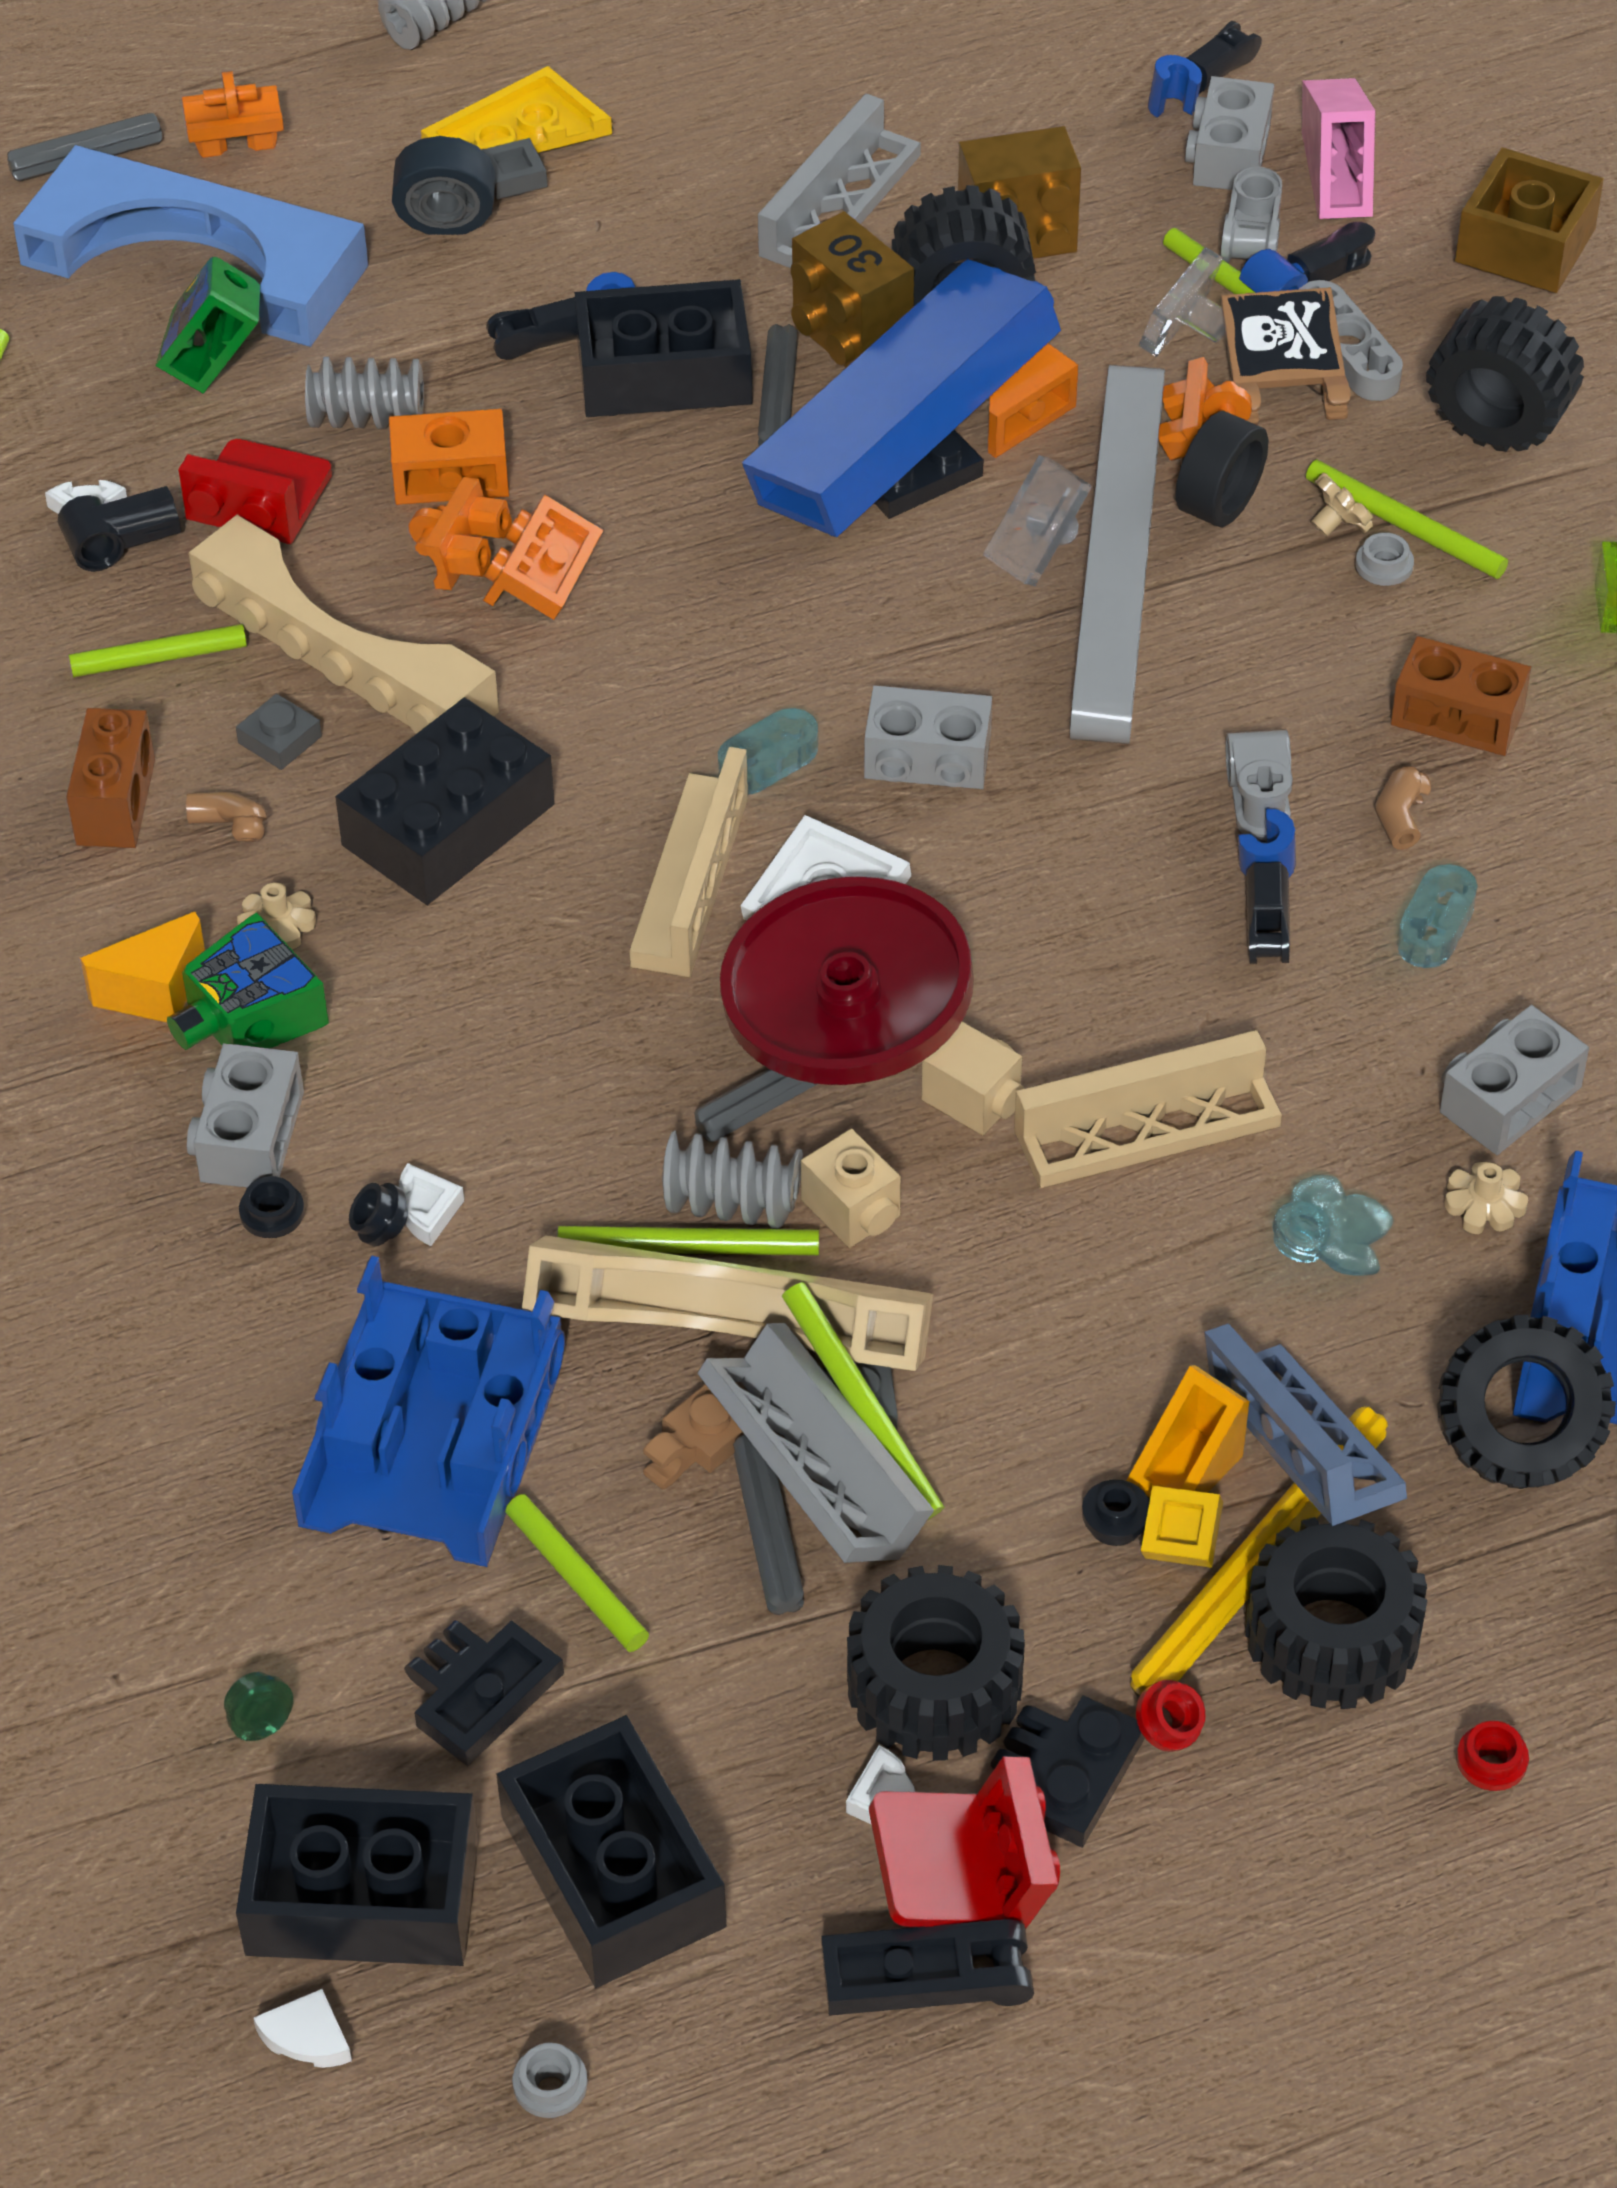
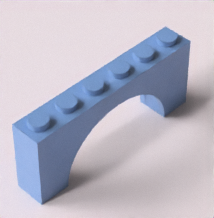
[13,145,368,347]

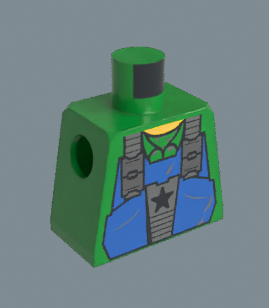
[155,257,260,394]
[167,913,329,1050]

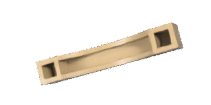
[189,515,499,734]
[522,1235,933,1371]

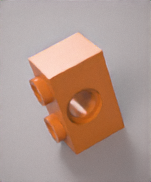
[389,409,509,505]

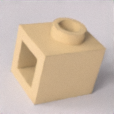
[922,1022,1024,1136]
[801,1128,901,1248]

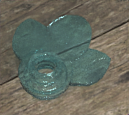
[1272,1175,1394,1276]

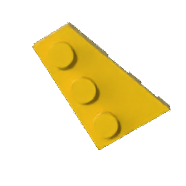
[421,66,612,153]

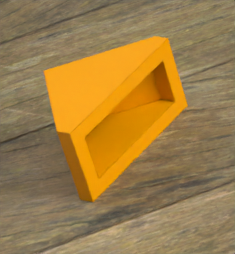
[80,911,205,1023]
[1126,1365,1250,1497]

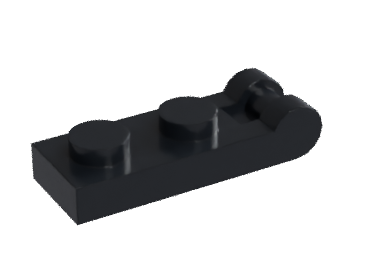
[821,1919,1034,2016]

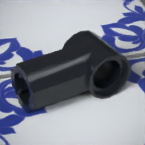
[57,486,181,572]

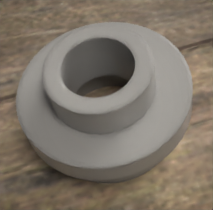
[1355,533,1414,586]
[512,2043,588,2118]

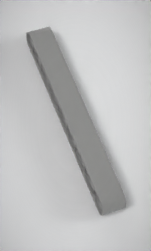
[1070,365,1165,744]

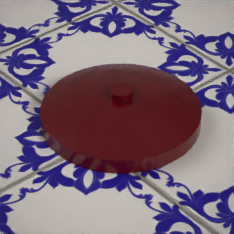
[720,877,974,1085]

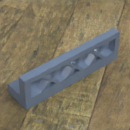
[1204,1323,1407,1526]

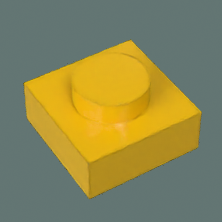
[1141,1485,1223,1568]

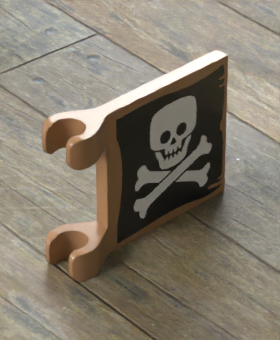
[1221,287,1351,425]

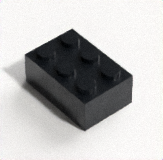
[574,279,752,417]
[335,697,555,906]
[496,1715,727,1989]
[236,1784,478,1966]

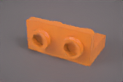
[483,494,603,620]

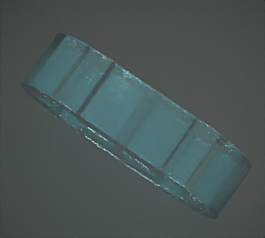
[718,708,818,795]
[1397,864,1478,968]

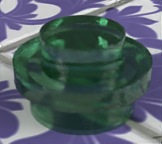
[224,1672,294,1741]

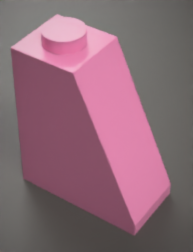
[1302,78,1375,219]

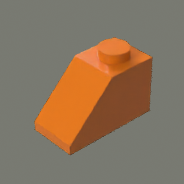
[988,343,1078,458]

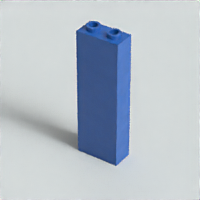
[742,259,1061,538]

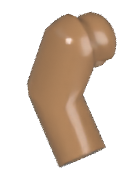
[1375,766,1431,850]
[186,792,267,842]

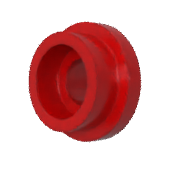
[1136,1680,1206,1752]
[1456,1721,1529,1791]

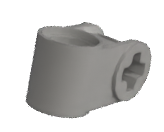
[1220,167,1282,263]
[1226,730,1293,841]

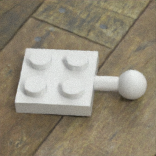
[741,815,911,920]

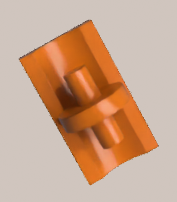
[182,71,284,158]
[1158,357,1252,461]
[409,477,512,591]

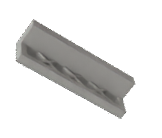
[758,93,921,268]
[697,1323,934,1563]

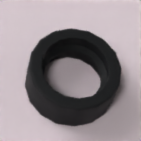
[1175,411,1269,528]

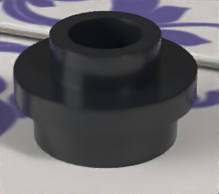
[239,1176,305,1238]
[349,1183,408,1247]
[1082,1479,1150,1546]

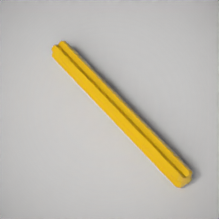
[1130,1406,1388,1695]

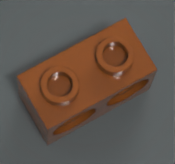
[1391,636,1532,756]
[66,708,155,848]

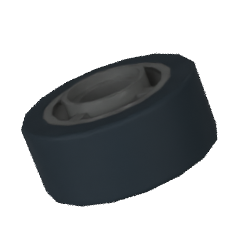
[392,136,495,235]

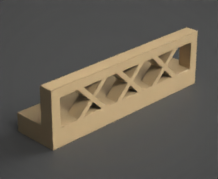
[629,747,748,977]
[1014,1030,1282,1188]

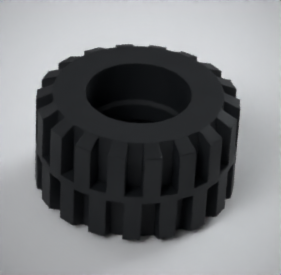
[892,185,1036,306]
[1426,296,1584,452]
[1437,1314,1616,1489]
[1245,1517,1427,1709]
[847,1565,1025,1761]

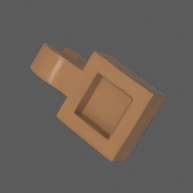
[643,1384,745,1490]

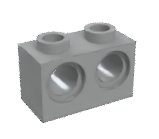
[1185,76,1274,190]
[864,685,992,789]
[1440,1004,1589,1156]
[187,1043,304,1188]

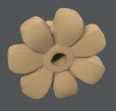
[1311,473,1373,537]
[237,883,316,949]
[1444,1162,1528,1235]

